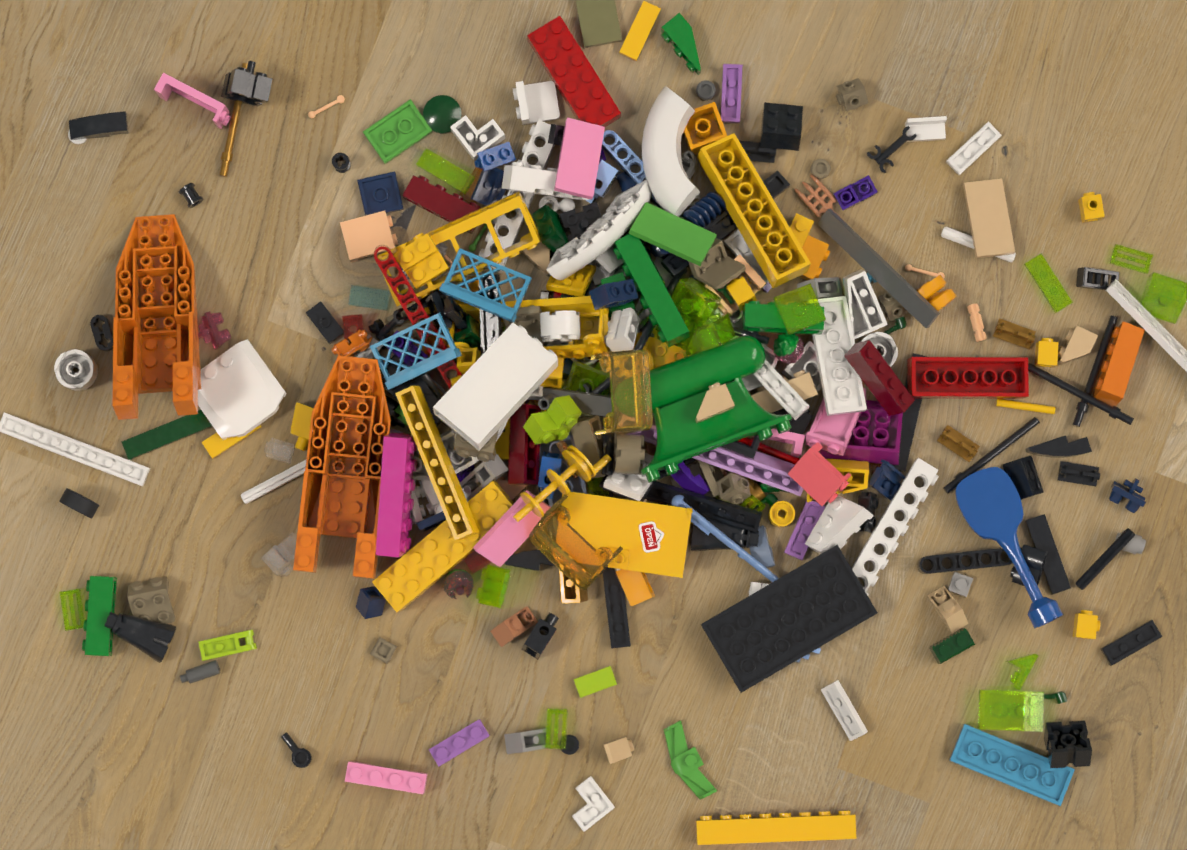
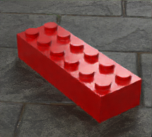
[527,16,621,127]
[907,357,1029,399]

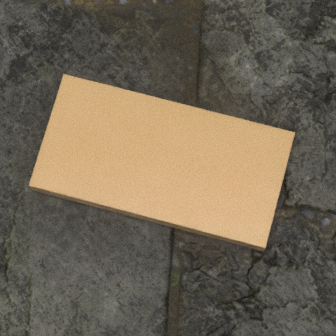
[963,178,1015,258]

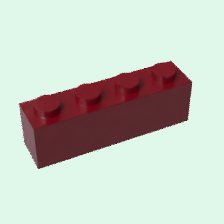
[402,175,481,234]
[844,340,914,416]
[508,404,541,485]

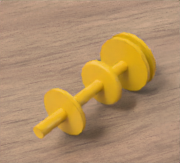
[513,445,612,522]

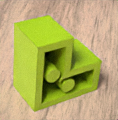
[523,395,582,445]

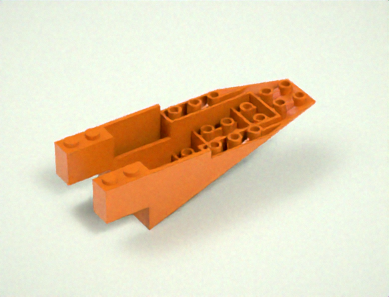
[112,214,201,420]
[293,355,391,579]

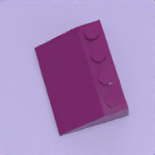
[820,400,903,465]

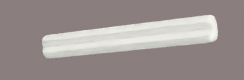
[941,227,1016,262]
[241,460,306,504]

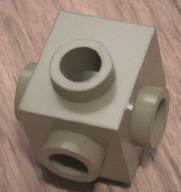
[836,78,868,111]
[878,292,909,321]
[717,473,751,505]

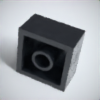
[760,102,803,151]

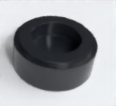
[560,735,579,755]

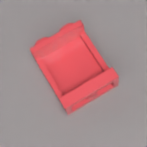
[788,442,851,506]

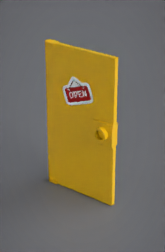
[553,491,693,578]

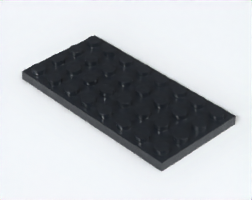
[701,545,878,693]

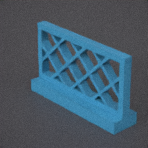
[439,248,532,323]
[370,313,462,390]

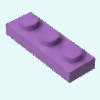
[721,64,743,123]
[784,500,826,561]
[429,719,490,767]

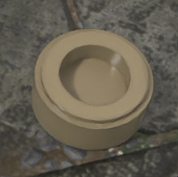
[811,159,830,179]

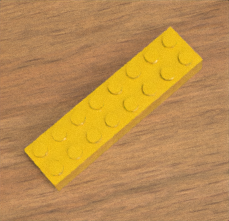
[697,133,811,288]
[372,481,514,613]

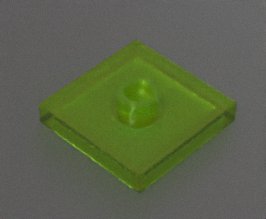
[773,283,826,335]

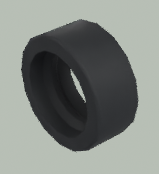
[59,488,99,519]

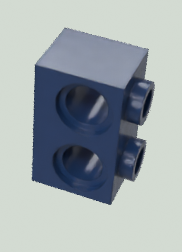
[589,279,639,310]

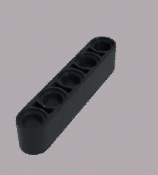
[917,548,1012,574]

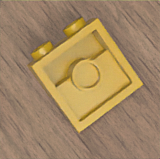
[394,233,450,289]

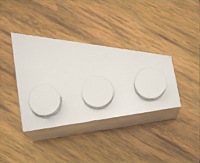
[805,495,874,554]

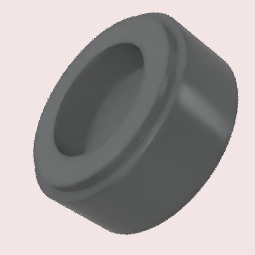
[696,80,716,101]

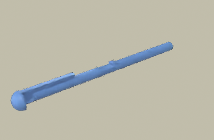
[671,495,779,582]

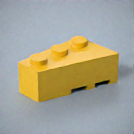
[807,459,869,502]

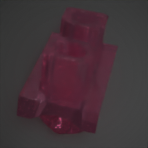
[198,311,231,350]

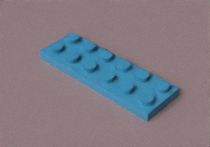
[949,724,1075,806]

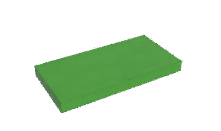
[629,202,717,266]

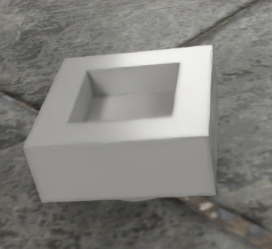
[947,572,973,597]

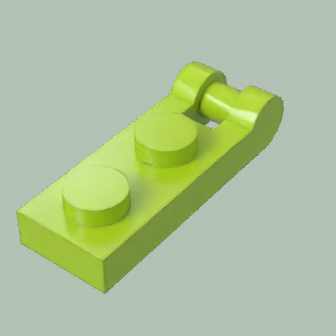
[198,630,257,661]

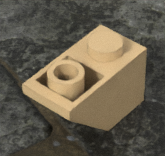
[1057,326,1098,364]
[927,586,969,633]

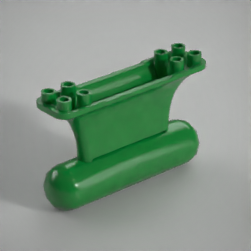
[614,335,792,483]

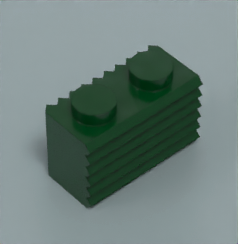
[532,205,569,252]
[929,628,975,664]

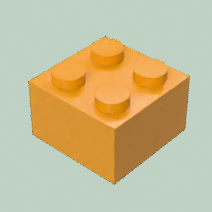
[683,102,727,155]

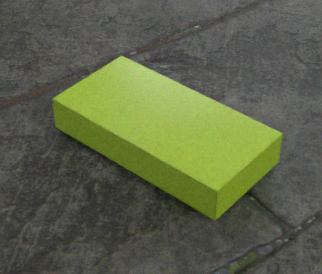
[574,666,617,698]

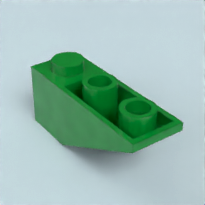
[661,13,701,75]

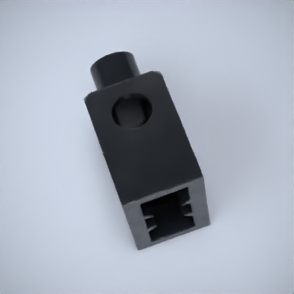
[521,612,559,660]

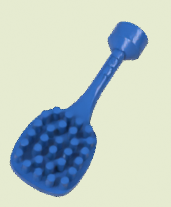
[955,467,1063,629]

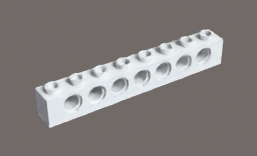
[479,120,555,274]
[851,458,939,595]

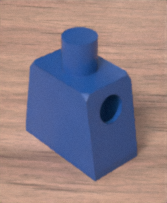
[538,451,563,499]

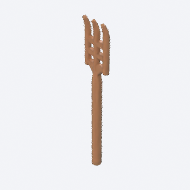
[794,174,846,223]

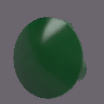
[423,95,462,134]

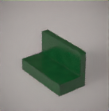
[455,314,481,350]

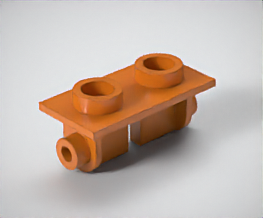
[332,330,373,357]

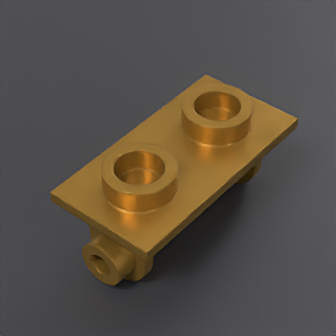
[993,318,1036,350]
[937,425,980,462]

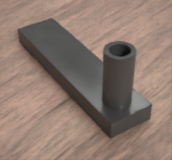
[538,387,620,418]

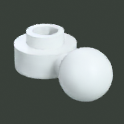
[539,196,575,212]

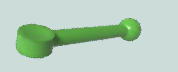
[468,219,493,252]

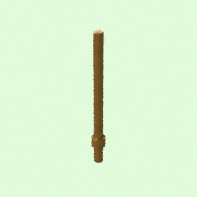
[219,63,248,177]

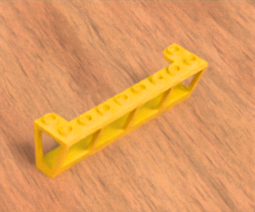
[378,191,540,306]
[448,296,610,361]

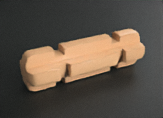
[967,303,987,342]

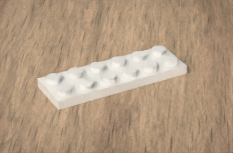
[807,296,867,416]

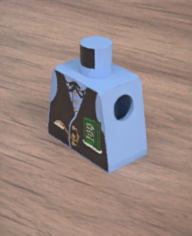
[586,160,621,204]

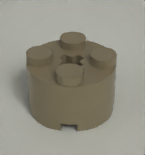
[613,434,645,475]

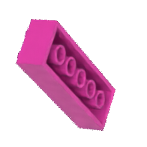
[376,432,418,557]

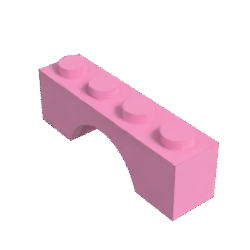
[345,761,428,794]

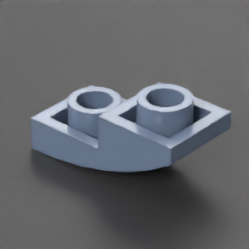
[749,525,775,571]

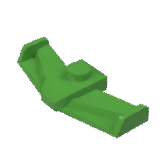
[663,720,717,800]

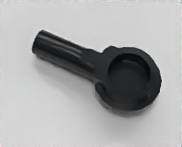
[281,732,312,768]

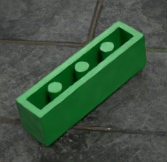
[743,301,824,335]
[82,576,117,656]

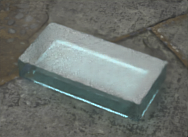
[348,285,390,311]

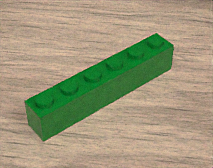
[613,234,690,348]

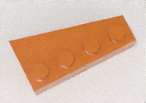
[1093,321,1145,407]

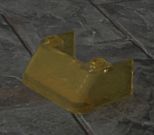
[591,350,653,435]
[529,495,623,590]

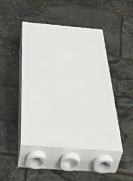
[433,323,558,451]

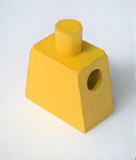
[290,402,313,451]

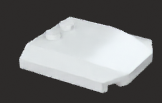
[198,339,287,440]

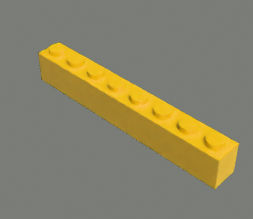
[395,385,480,540]
[696,810,857,845]

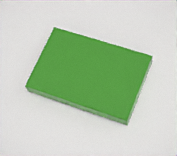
[363,99,433,164]

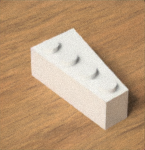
[502,162,589,200]

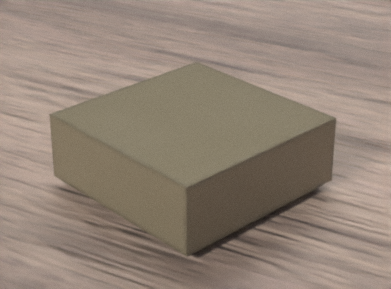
[370,637,397,664]

